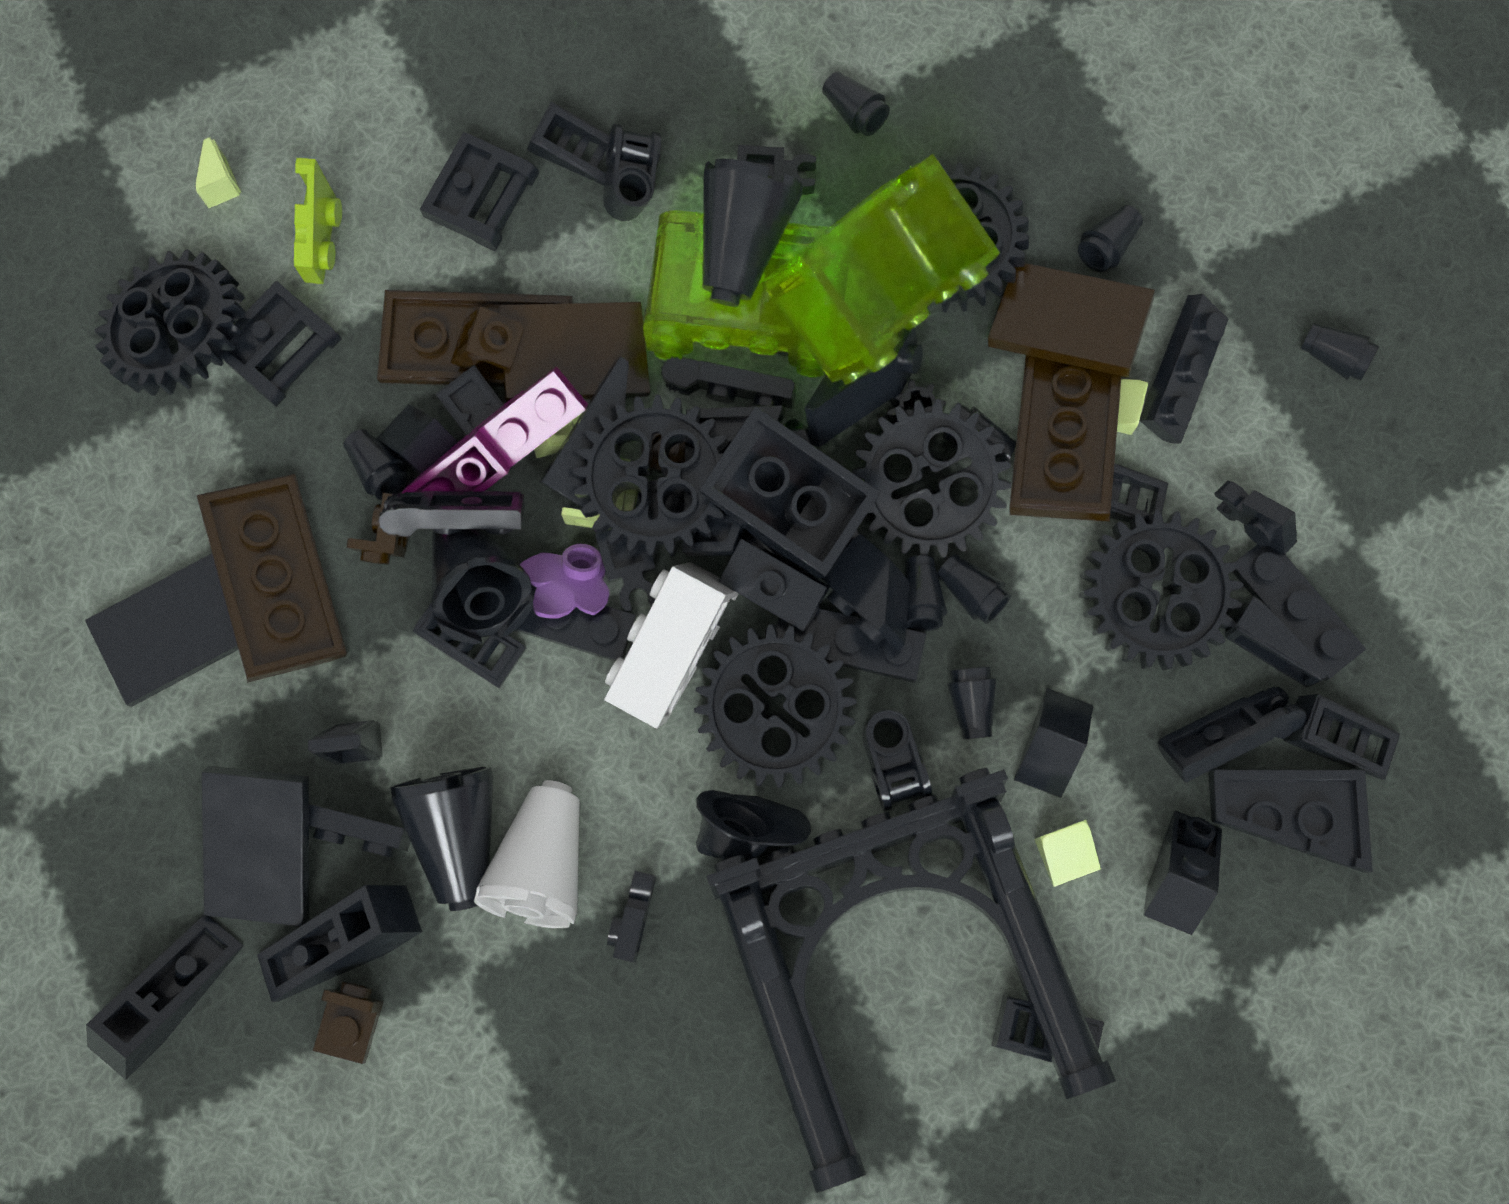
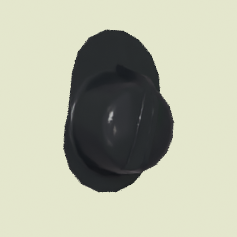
[696,790,811,861]

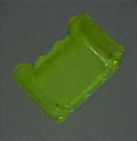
[761,153,1000,385]
[643,210,850,377]

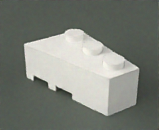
[604,562,739,729]

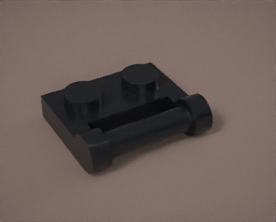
[420,132,539,251]
[218,281,342,407]

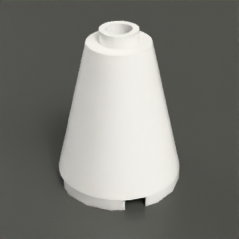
[474,780,580,928]

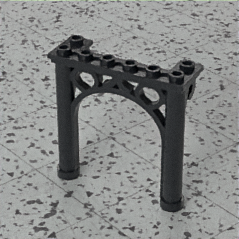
[706,767,1116,1193]

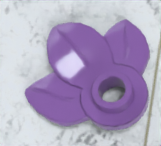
[520,544,609,618]

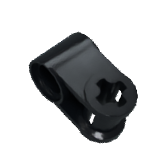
[603,123,661,221]
[862,710,933,812]

